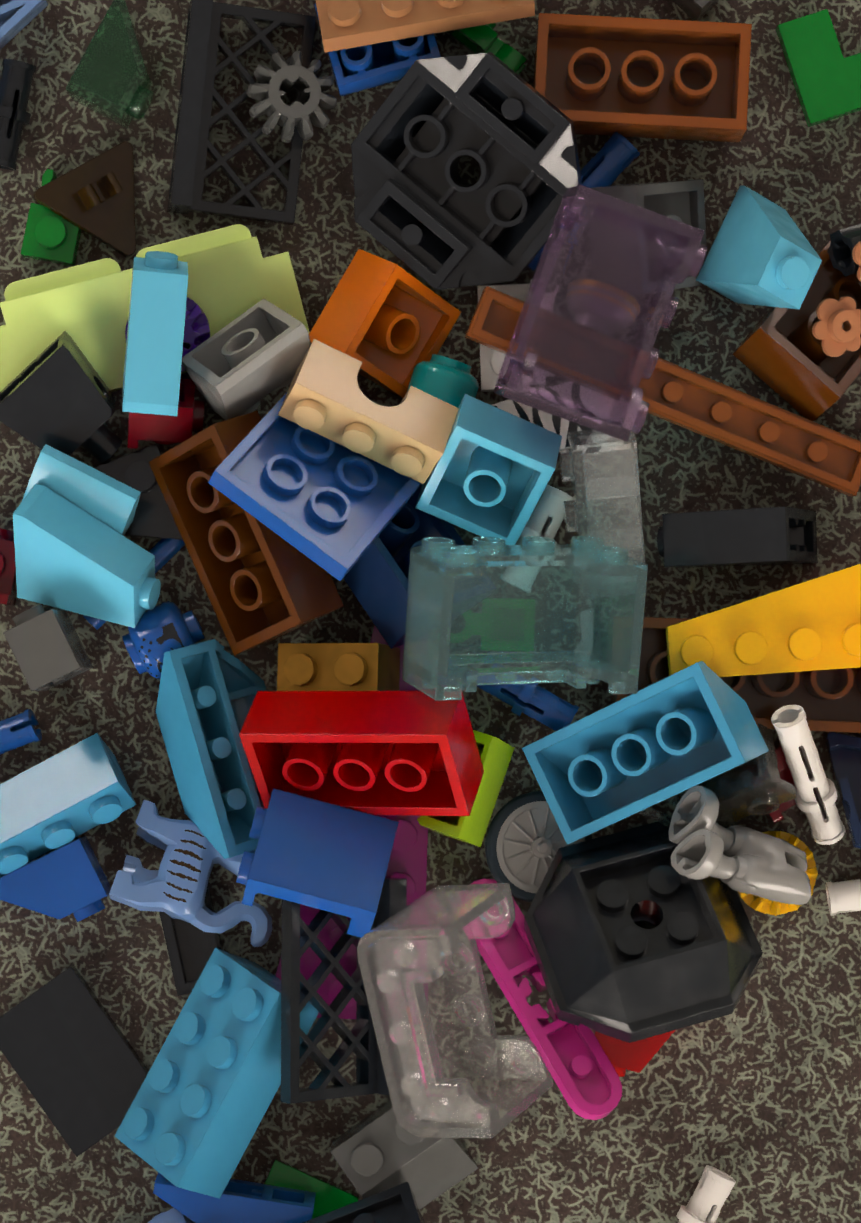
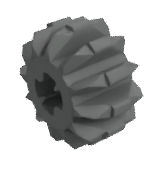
[246,51,337,143]

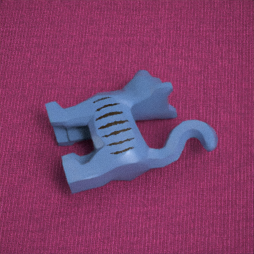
[109,800,272,947]

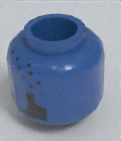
[122,601,205,679]

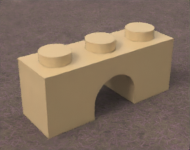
[278,339,459,484]

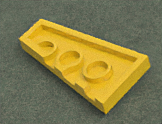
[666,563,861,677]

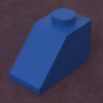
[0,835,111,922]

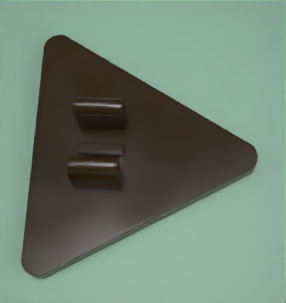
[34,141,136,257]

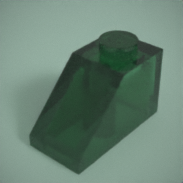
[65,0,154,129]

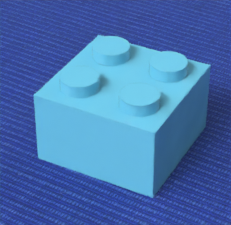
[415,394,562,550]

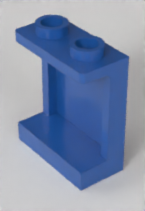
[236,788,399,940]

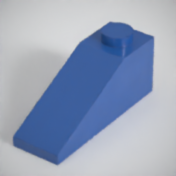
[153,1172,316,1223]

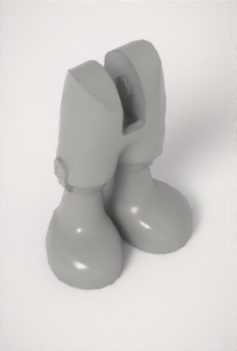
[668,786,811,905]

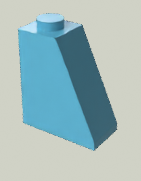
[696,186,822,310]
[122,251,188,417]
[13,484,161,628]

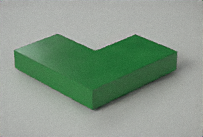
[776,9,861,127]

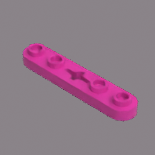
[458,878,622,1120]

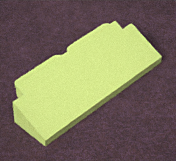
[0,224,310,392]

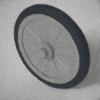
[485,791,593,902]

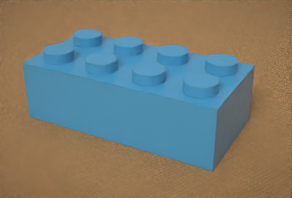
[115,948,319,1199]

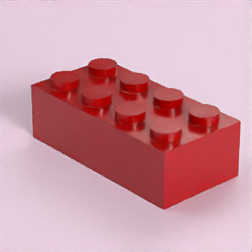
[239,690,484,816]

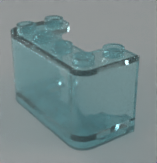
[402,536,648,701]

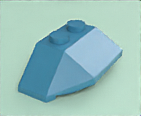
[155,639,267,859]

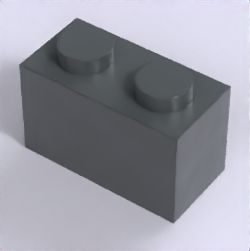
[3,605,94,691]

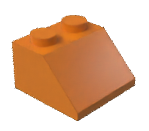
[309,249,461,399]

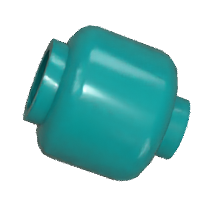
[406,354,479,408]

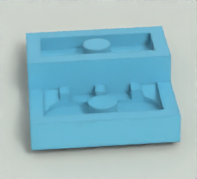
[13,444,141,536]

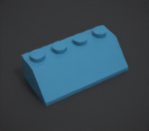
[522,661,769,845]

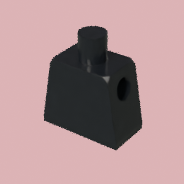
[0,331,123,463]

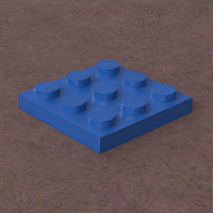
[208,393,421,581]

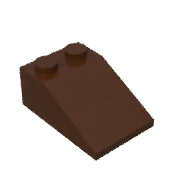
[733,240,861,421]

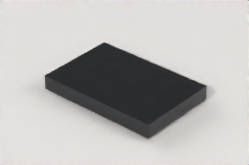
[0,965,149,1157]

